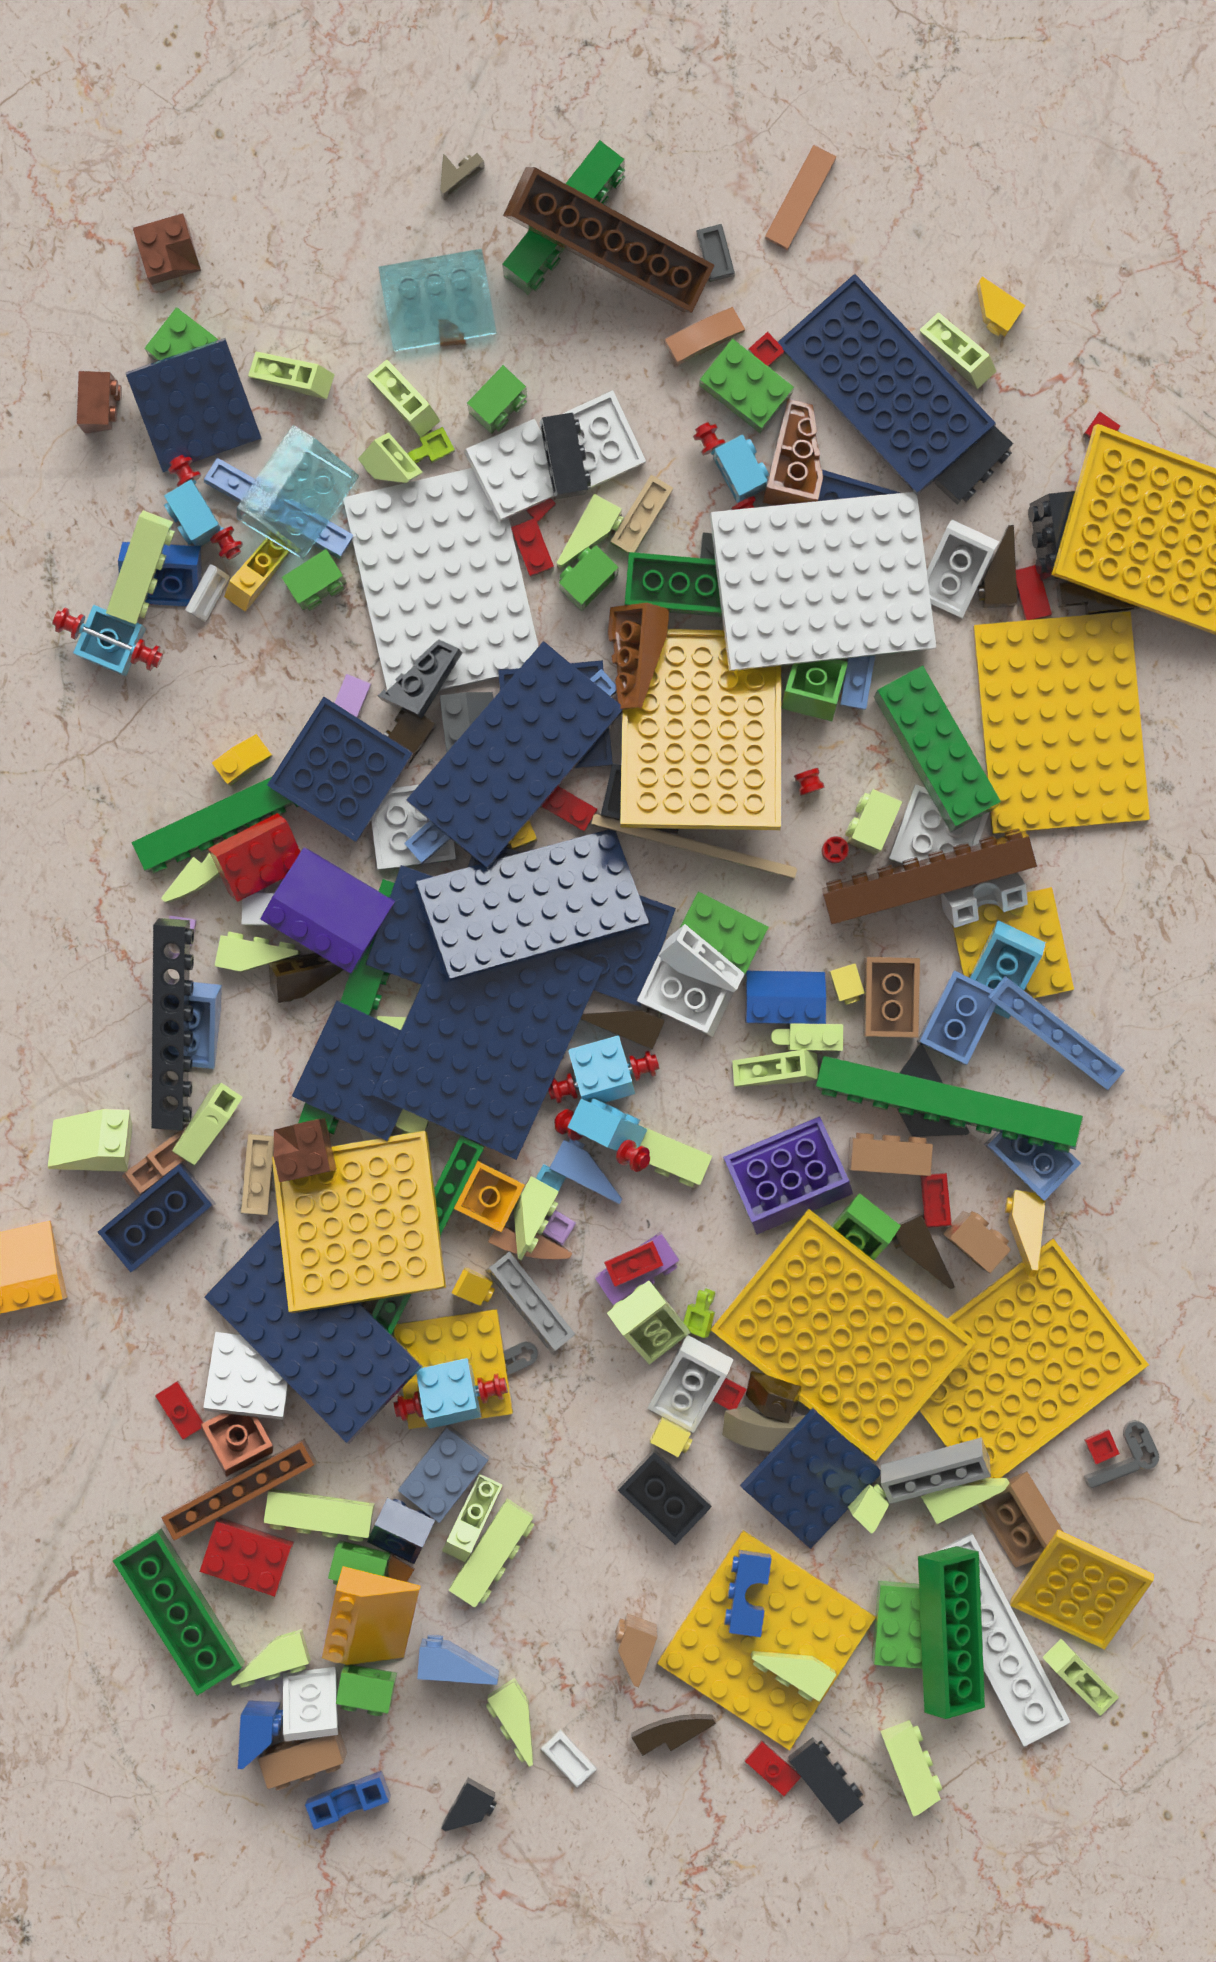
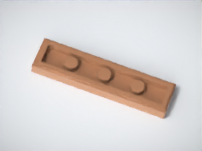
[765,145,837,250]

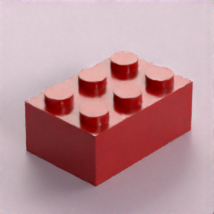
[208,813,301,902]
[199,1517,294,1597]

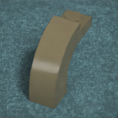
[722,1406,806,1452]

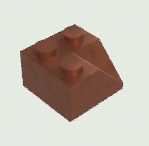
[133,213,201,285]
[77,371,122,433]
[274,1118,337,1182]
[201,1413,273,1477]

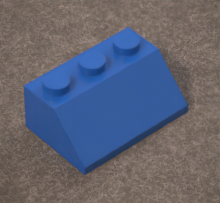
[118,542,202,606]
[745,971,826,1024]
[238,1700,283,1769]

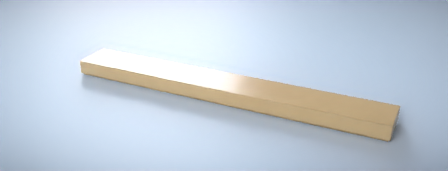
[591,814,797,879]

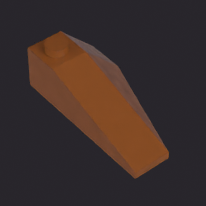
[762,399,823,506]
[608,603,669,710]

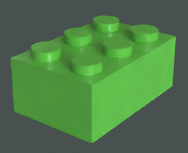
[699,338,794,434]
[680,891,769,974]
[872,1580,922,1669]

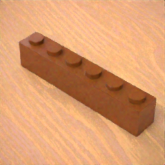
[161,1438,317,1541]

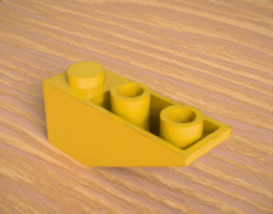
[224,530,295,612]

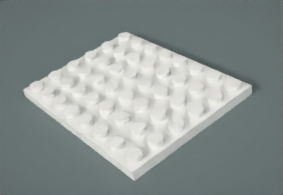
[343,468,538,691]
[709,492,936,671]

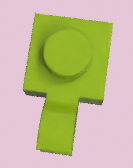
[407,427,455,464]
[684,1288,715,1338]

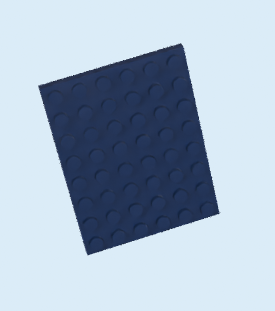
[371,949,603,1160]

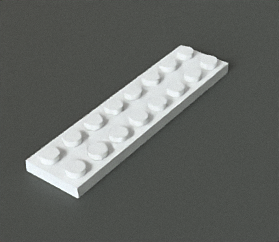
[937,1533,1071,1747]

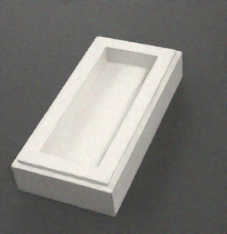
[185,564,230,622]
[541,1729,597,1788]

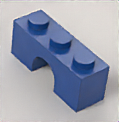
[724,1550,772,1637]
[305,1771,391,1830]

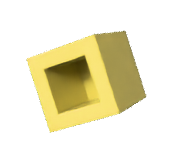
[829,963,865,1005]
[650,1417,692,1457]

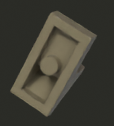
[440,153,485,200]

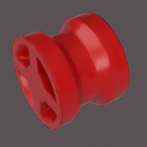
[794,768,825,796]
[822,836,849,864]

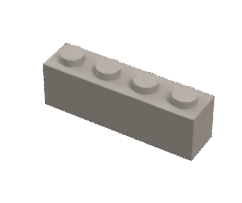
[881,1437,991,1504]

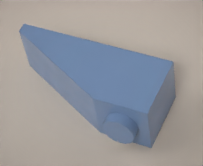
[550,1139,622,1204]

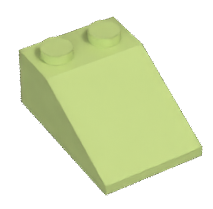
[48,1109,133,1172]

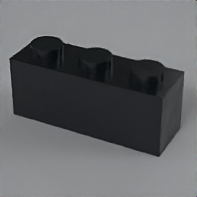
[539,412,591,500]
[934,427,1013,505]
[788,1737,864,1824]

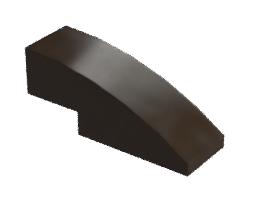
[1056,583,1140,615]
[631,1714,716,1756]

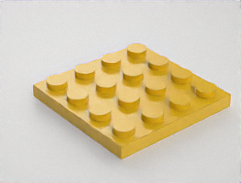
[952,887,1074,998]
[394,1309,513,1429]
[1010,1530,1154,1650]

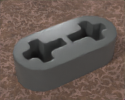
[504,1341,538,1376]
[1123,1420,1159,1469]

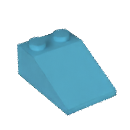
[970,920,1046,1019]

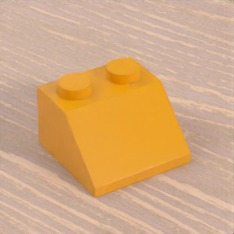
[454,1161,525,1232]

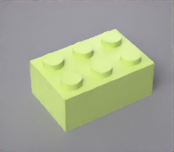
[845,789,902,855]
[607,1281,691,1365]

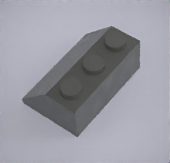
[440,692,494,753]

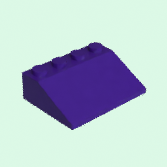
[260,847,395,973]
[723,1116,853,1235]

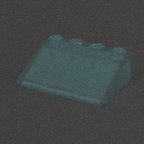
[378,249,497,351]
[236,425,359,560]

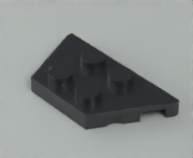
[896,1044,970,1137]

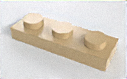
[610,475,673,554]
[241,1134,274,1215]

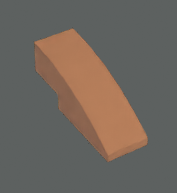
[664,307,745,366]
[122,1125,188,1197]
[488,1226,573,1259]

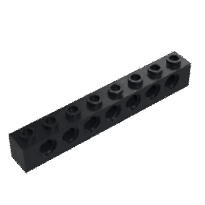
[151,918,194,1131]

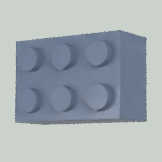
[398,1425,489,1523]

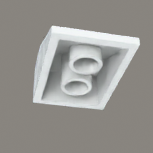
[927,520,999,618]
[637,956,734,1037]
[647,1335,733,1433]

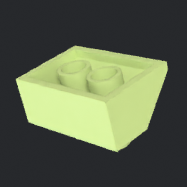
[880,1720,943,1817]

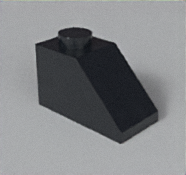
[441,1777,497,1832]

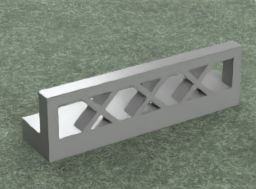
[485,1252,575,1352]

